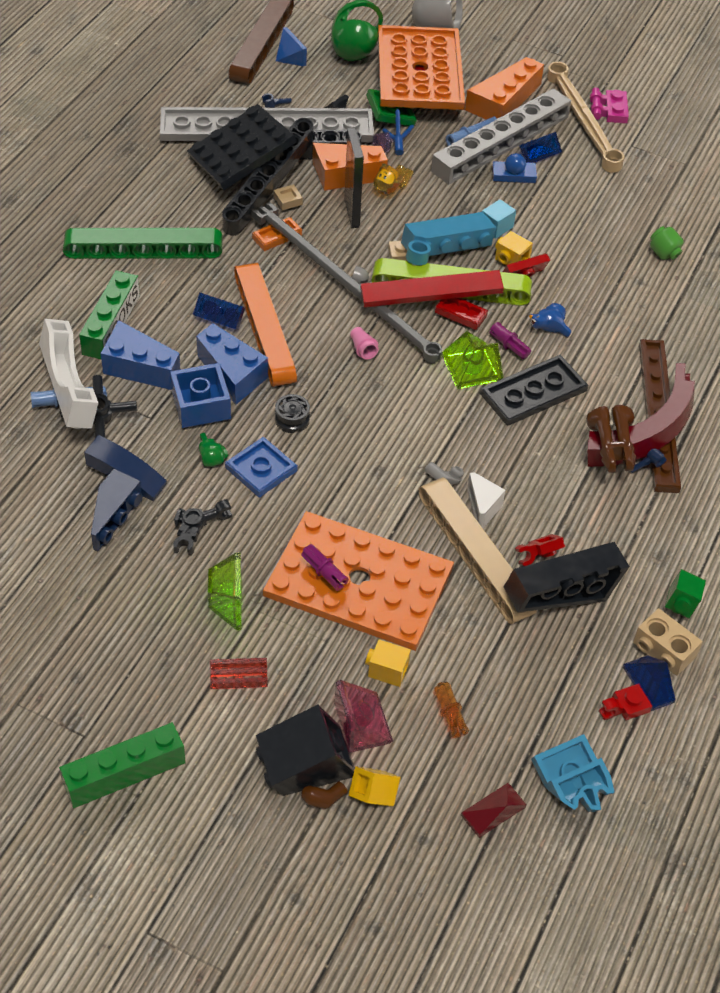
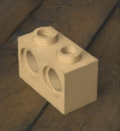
[633,608,703,676]

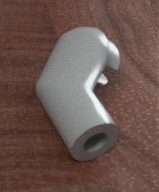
[425,462,464,484]

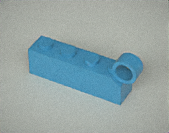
[401,212,496,265]

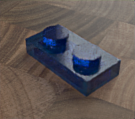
[193,292,245,330]

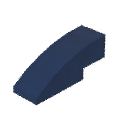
[84,435,167,501]

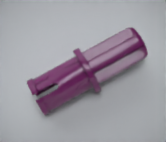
[489,322,531,359]
[301,544,349,591]

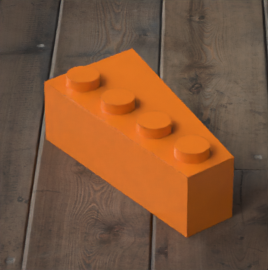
[465,57,544,119]

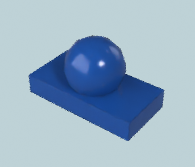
[492,153,537,183]

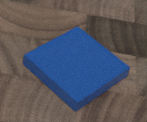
[225,436,298,498]

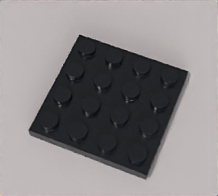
[187,104,297,190]

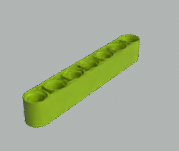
[371,258,532,306]

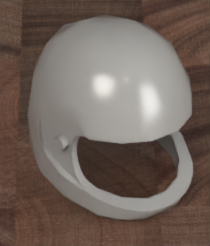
[412,0,463,29]

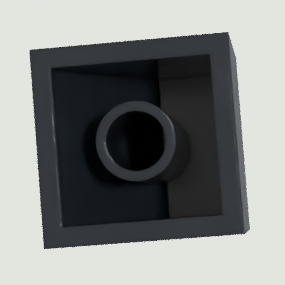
[256,704,355,796]

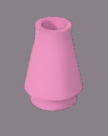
[350,327,379,360]

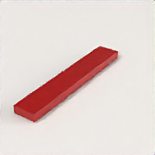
[360,270,504,307]

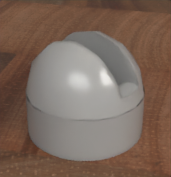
[352,266,369,285]

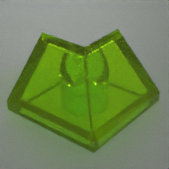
[442,331,503,389]
[208,553,242,630]

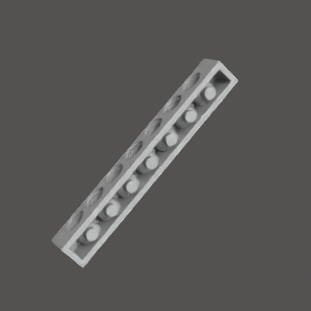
[431,88,571,185]

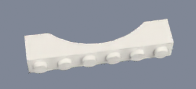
[39,319,98,429]

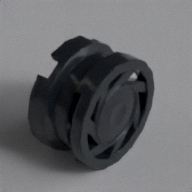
[275,394,310,433]

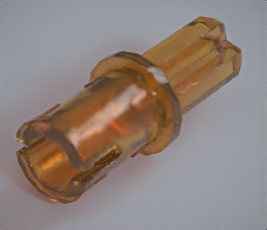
[434,682,469,738]

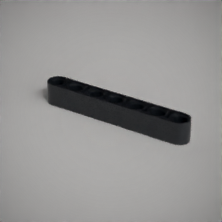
[222,118,313,236]

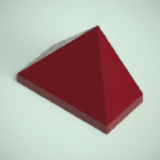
[461,783,527,838]

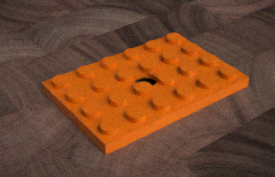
[378,25,465,110]
[263,511,454,651]

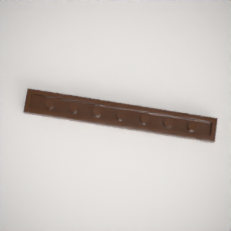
[639,339,681,493]

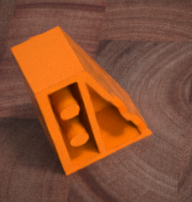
[312,143,388,191]

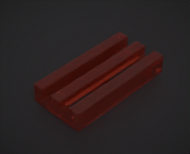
[210,658,268,689]

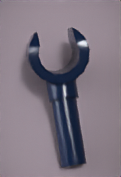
[262,93,292,108]
[631,449,667,473]

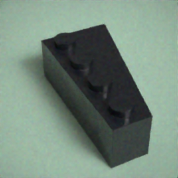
[503,542,630,613]

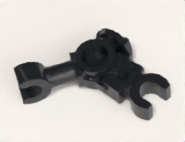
[173,499,232,556]

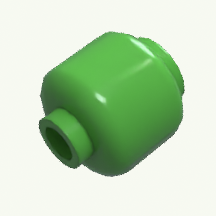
[650,226,684,260]

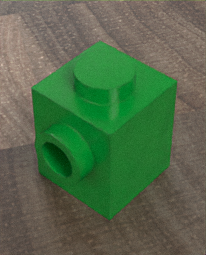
[665,569,706,619]

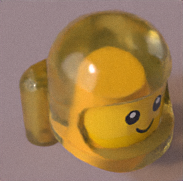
[373,163,414,196]

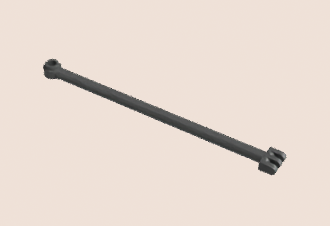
[251,202,442,364]

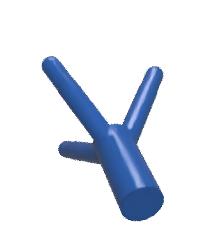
[382,109,414,155]

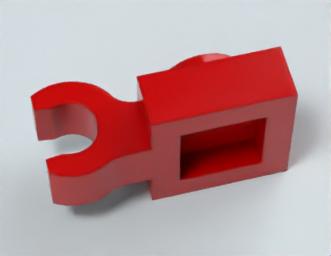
[515,534,565,566]
[599,683,653,721]

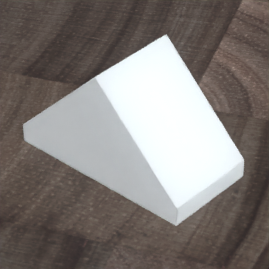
[467,472,505,528]

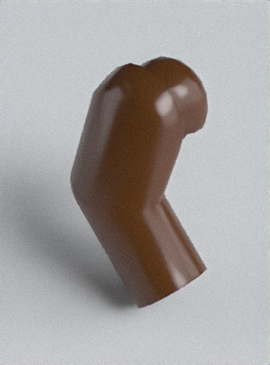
[301,781,348,809]

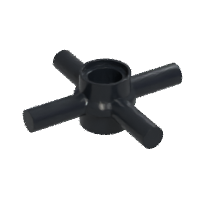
[60,375,138,438]

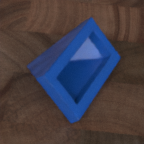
[276,27,307,66]

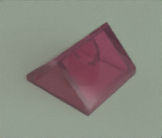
[334,680,393,753]

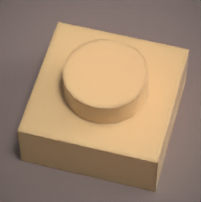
[274,184,303,210]
[388,240,407,261]

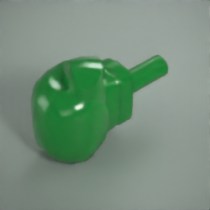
[199,433,228,467]

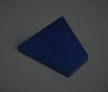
[519,132,562,163]
[623,655,676,712]

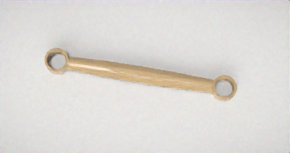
[547,62,625,173]

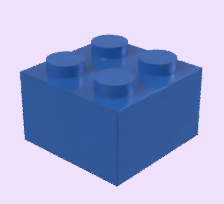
[170,363,231,428]

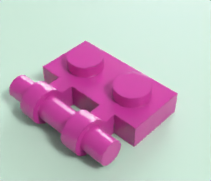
[590,87,629,123]

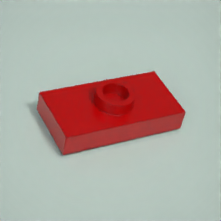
[503,253,551,277]
[435,298,488,330]

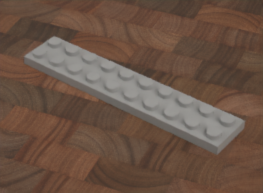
[160,107,374,143]

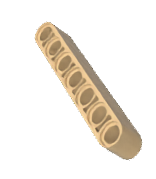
[419,477,537,624]

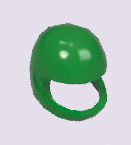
[331,0,383,61]

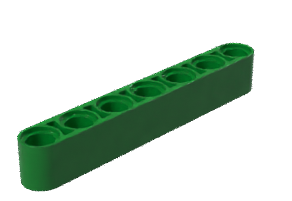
[63,228,223,259]

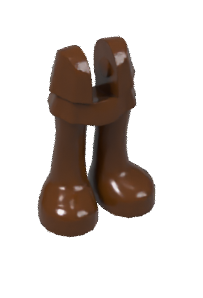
[586,405,636,473]

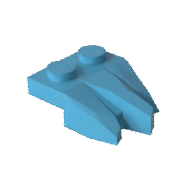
[531,734,615,812]

